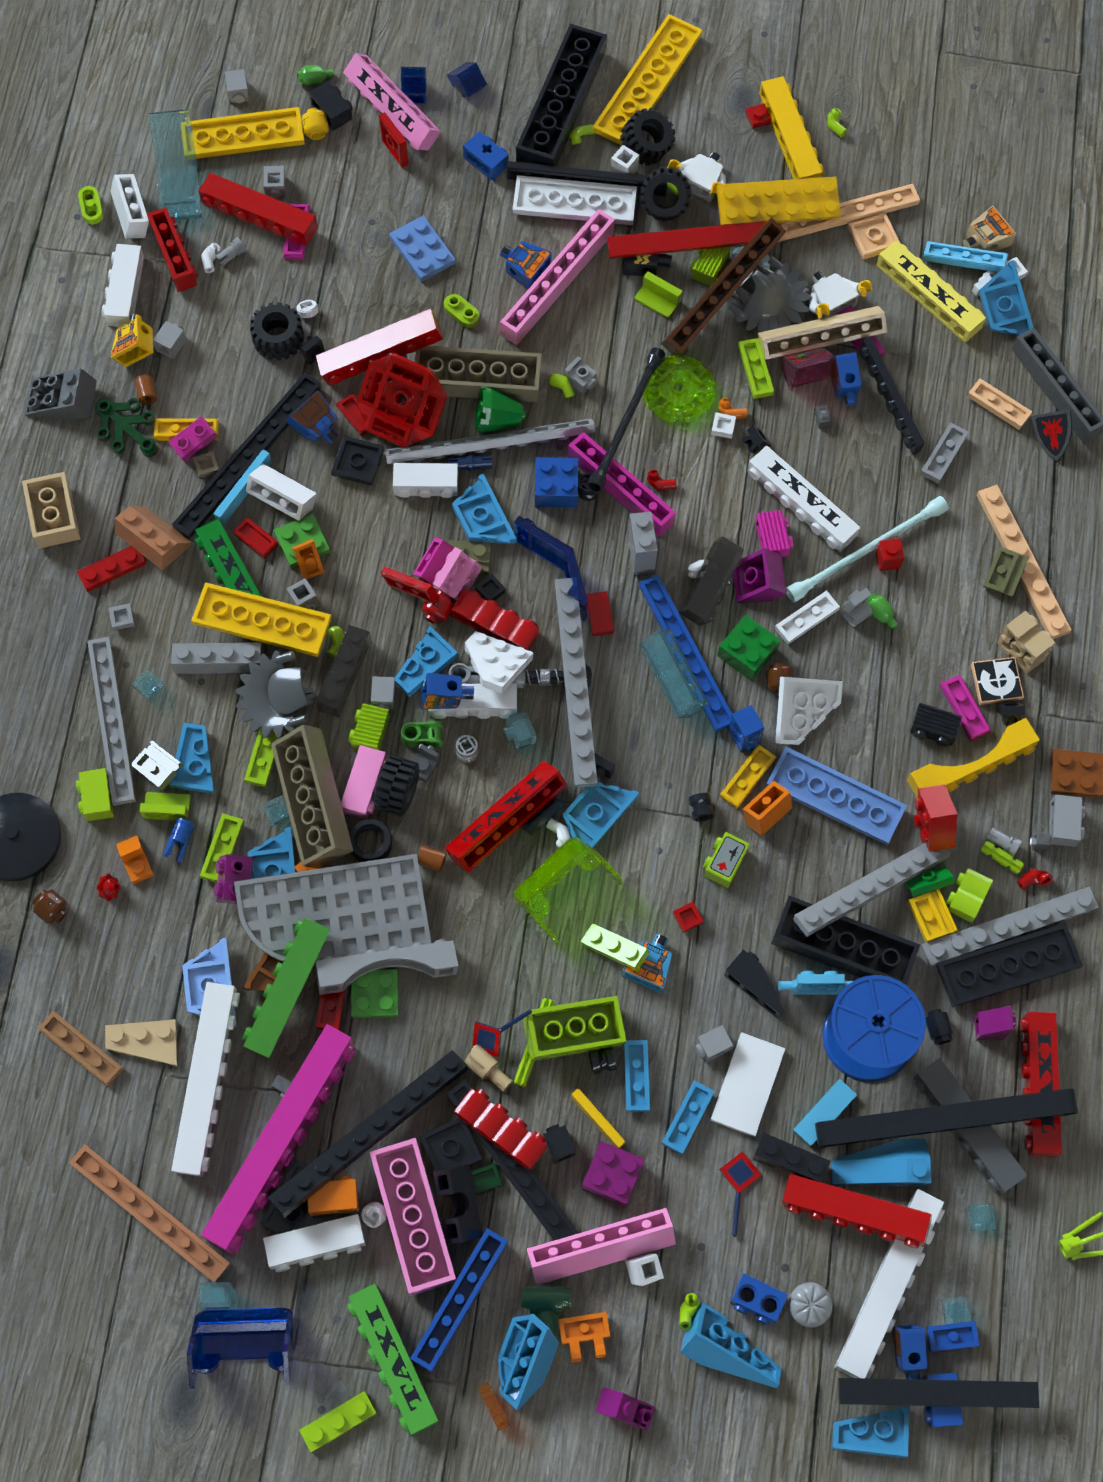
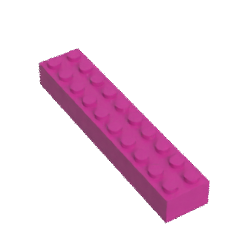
[201,1024,356,1255]

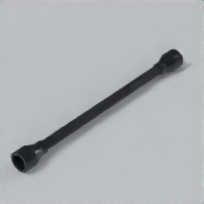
[587,347,666,493]

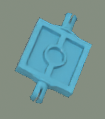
[778,971,853,995]

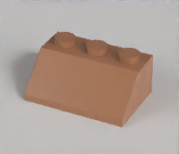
[114,506,192,571]

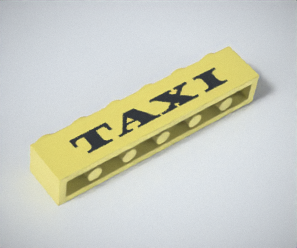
[876,240,986,343]

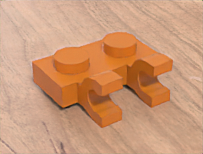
[558,1312,610,1363]

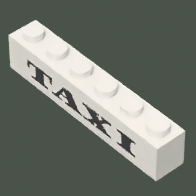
[747,445,860,553]

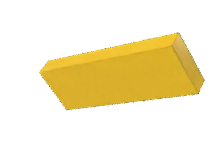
[154,419,219,441]
[719,745,777,810]
[571,1089,625,1149]

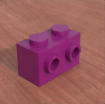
[214,854,253,904]

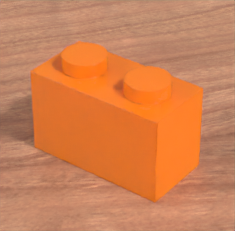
[743,781,793,836]
[308,1176,359,1216]

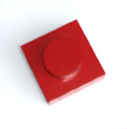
[745,103,771,129]
[672,902,704,933]

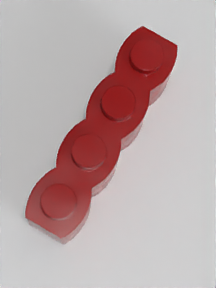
[451,589,540,651]
[454,1088,548,1171]

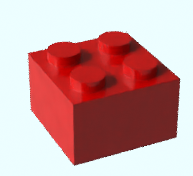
[914,784,958,852]

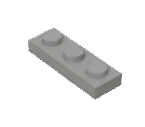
[920,422,969,484]

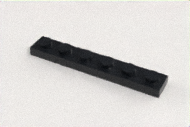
[859,336,925,454]

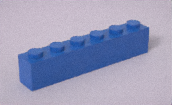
[410,1228,508,1374]

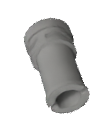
[215,237,247,266]
[986,828,1022,857]

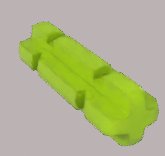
[981,841,1024,874]

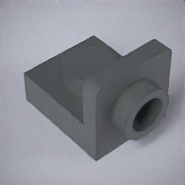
[413,744,440,783]

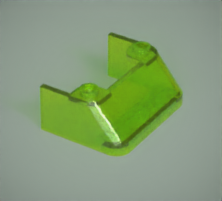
[514,837,623,945]

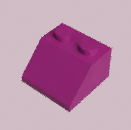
[732,548,786,603]

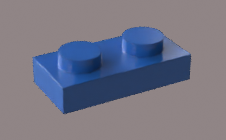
[926,1321,980,1352]

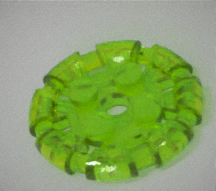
[642,355,716,423]

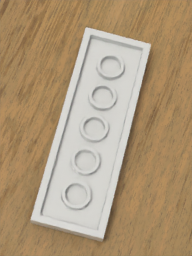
[513,175,637,225]

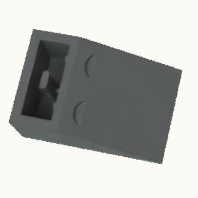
[24,368,97,420]

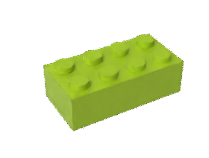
[523,996,627,1061]

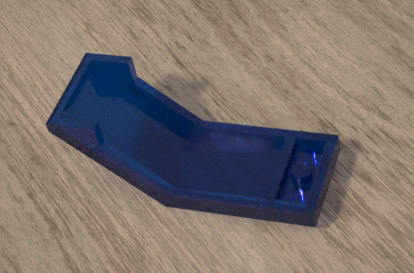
[514,516,588,621]

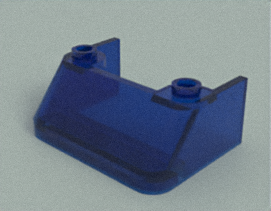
[187,1308,293,1389]

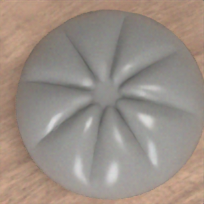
[789,1282,833,1328]

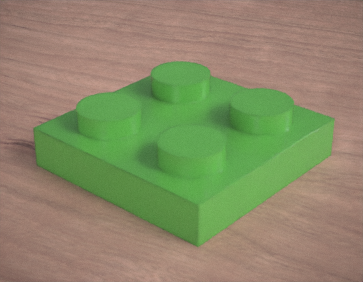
[274,514,330,568]
[351,969,398,1018]

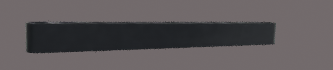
[815,1089,1079,1148]

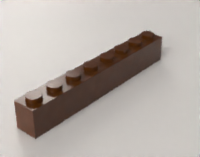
[661,217,787,357]

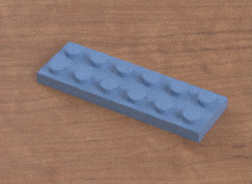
[766,747,907,846]

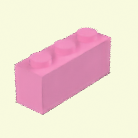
[341,745,387,820]

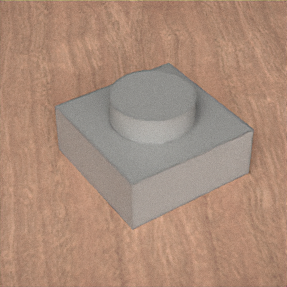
[109,603,135,631]

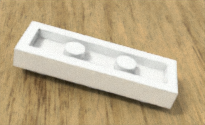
[775,590,840,645]

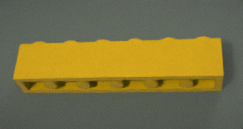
[759,76,824,179]

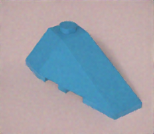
[831,1138,931,1187]
[680,1302,781,1388]

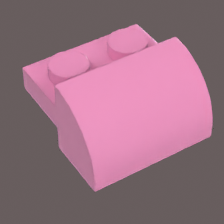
[433,547,483,601]

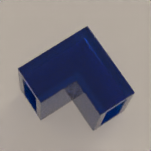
[447,62,487,98]
[401,67,427,103]

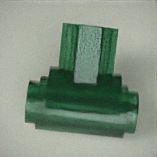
[521,1285,571,1336]

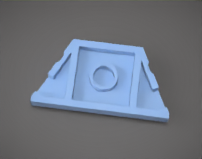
[182,938,237,1027]

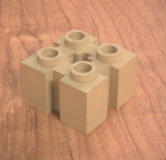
[997,611,1055,674]

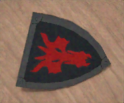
[1032,410,1072,461]

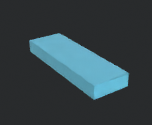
[793,1079,857,1147]

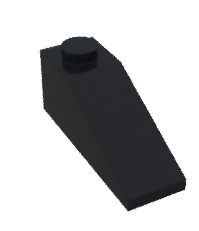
[724,949,783,1019]

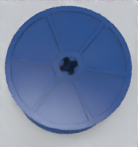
[822,975,926,1082]

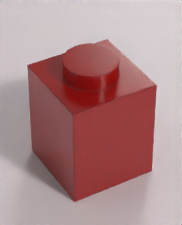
[875,538,905,571]

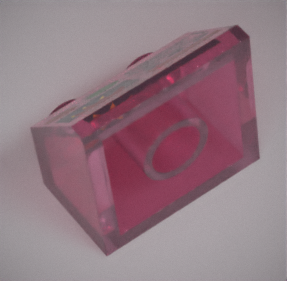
[781,347,834,389]

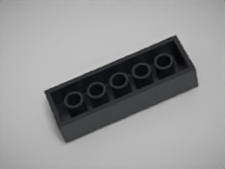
[771,895,920,985]

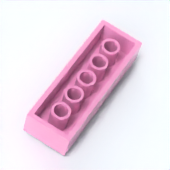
[370,1138,456,1297]

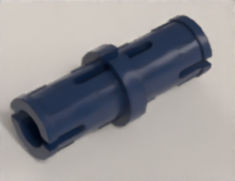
[449,455,492,472]

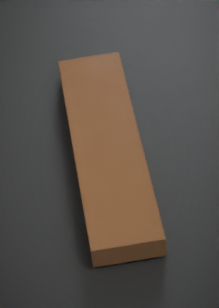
[38,1010,124,1087]

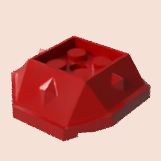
[357,353,448,448]

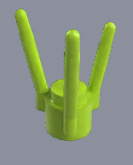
[1058,1212,1103,1261]

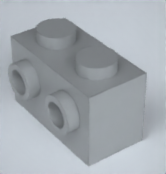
[1049,794,1085,847]

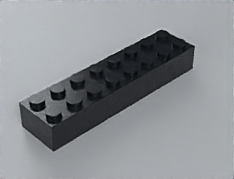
[516,23,607,166]

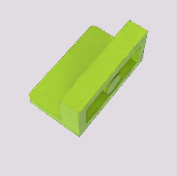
[634,272,683,319]
[139,792,191,821]

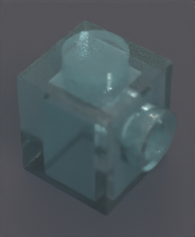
[503,712,536,750]

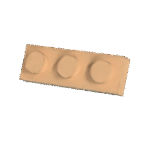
[967,378,1032,430]

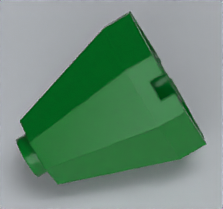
[475,386,526,433]

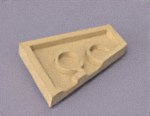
[105,1019,178,1067]

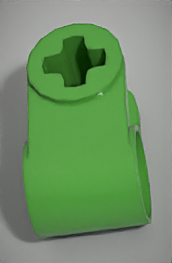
[401,721,444,749]

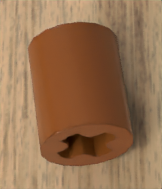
[135,375,157,404]
[418,845,447,872]

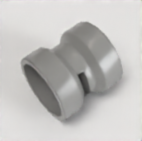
[456,735,478,763]

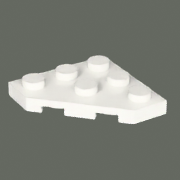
[465,631,533,694]
[775,677,843,745]

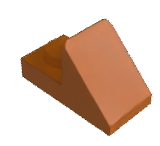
[291,539,325,580]
[116,835,154,885]

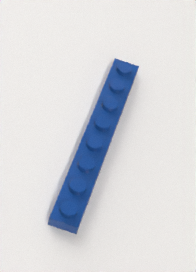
[638,575,732,733]

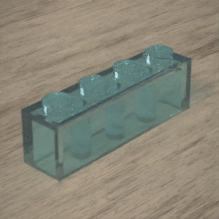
[640,630,709,719]

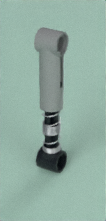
[449,663,592,688]

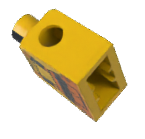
[110,314,153,367]

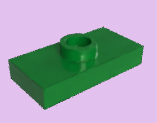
[904,866,955,897]

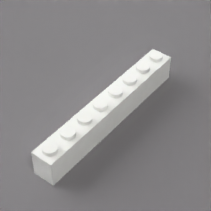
[171,982,240,1177]
[834,1189,945,1379]

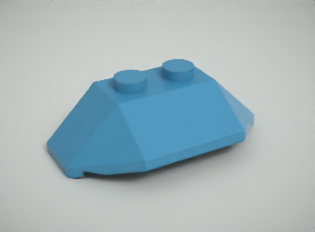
[498,1314,559,1410]

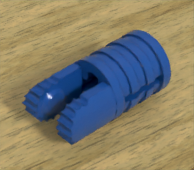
[163,818,196,863]

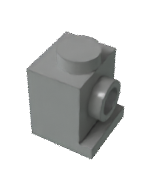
[264,166,286,199]
[564,356,597,394]

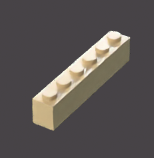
[758,306,887,360]

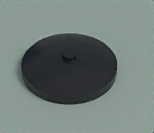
[0,793,61,881]

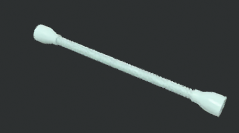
[786,496,949,603]

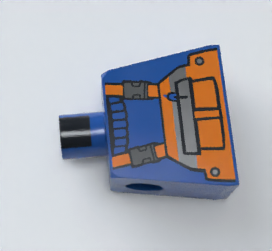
[500,241,552,290]
[422,673,474,709]

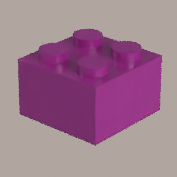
[582,1141,645,1208]

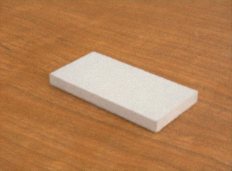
[710,1032,785,1137]

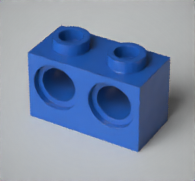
[728,705,764,752]
[730,1273,788,1325]

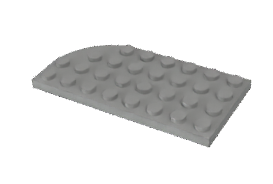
[234,854,432,964]

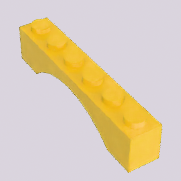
[907,718,1040,798]

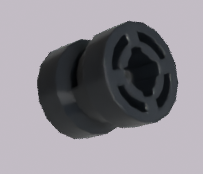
[578,473,599,501]
[688,793,715,822]
[589,1047,617,1075]

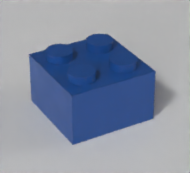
[535,457,578,508]

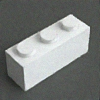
[111,174,149,239]
[393,463,458,498]
[246,464,316,521]

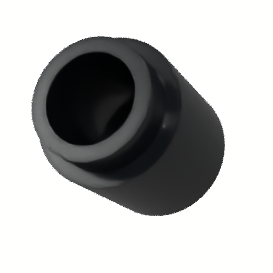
[925,1009,953,1045]

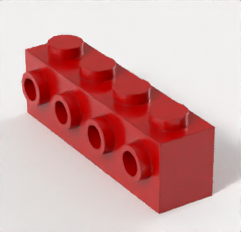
[147,207,198,292]

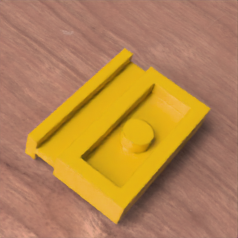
[908,889,958,943]

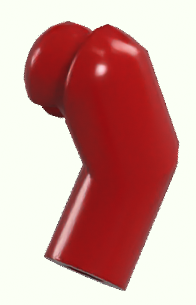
[647,470,677,491]
[1017,869,1053,890]

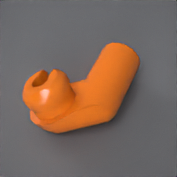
[718,398,747,419]

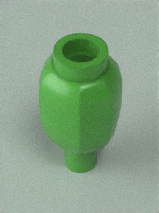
[297,65,334,86]
[867,593,898,629]

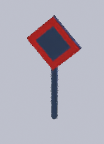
[472,1009,532,1057]
[719,1151,761,1237]

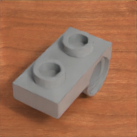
[841,588,873,627]

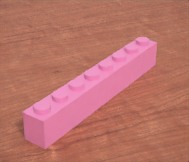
[500,209,615,346]

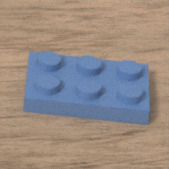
[389,215,456,282]

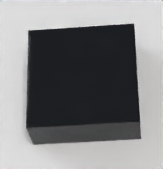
[475,574,506,601]

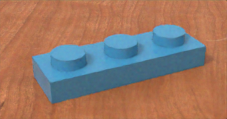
[624,1040,650,1112]
[661,1080,715,1155]

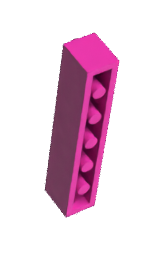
[568,432,676,537]

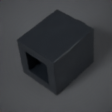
[543,1124,576,1164]

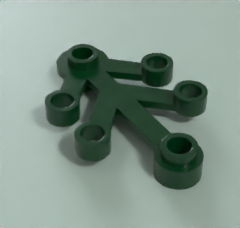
[94,398,158,457]

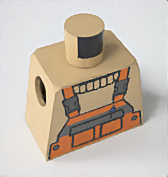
[963,206,1016,252]

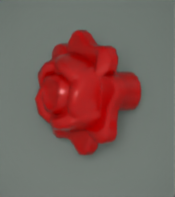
[96,873,121,902]

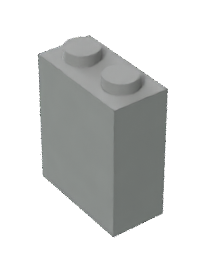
[628,512,658,575]

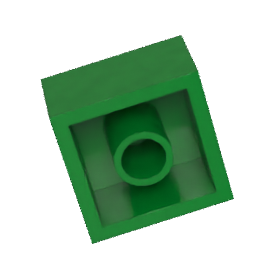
[717,615,781,681]

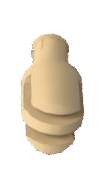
[464,1045,513,1092]

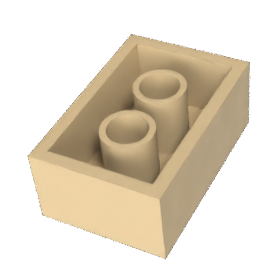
[22,472,81,549]

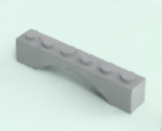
[315,939,458,995]

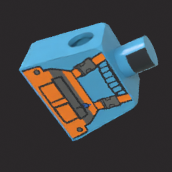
[622,934,672,994]

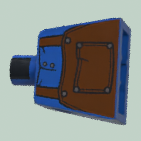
[829,352,862,406]
[286,390,339,444]
[892,1324,927,1380]

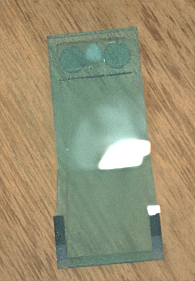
[149,109,202,221]

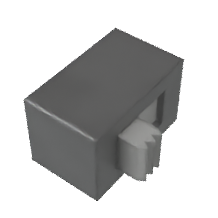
[814,405,831,428]
[1030,832,1050,851]
[271,1075,292,1098]

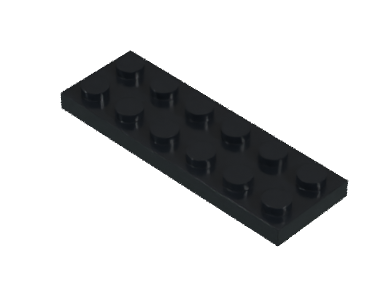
[936,923,1083,1008]

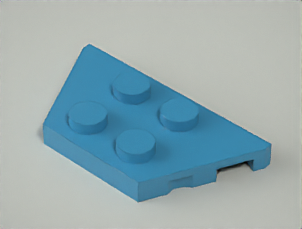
[978,260,1034,336]
[452,474,517,544]
[563,782,639,860]
[247,827,296,879]

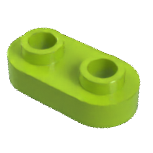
[78,186,103,225]
[444,294,480,328]

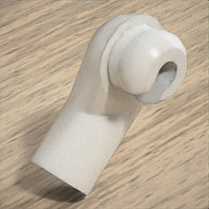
[546,818,571,849]

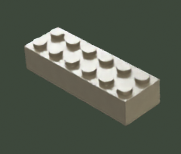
[415,346,542,403]
[271,724,353,869]

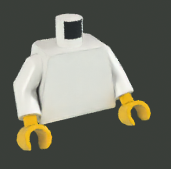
[667,152,726,202]
[809,271,873,319]

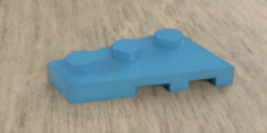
[395,626,459,697]
[169,722,214,794]
[832,1406,909,1459]

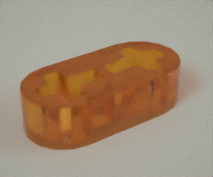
[478,1382,510,1431]

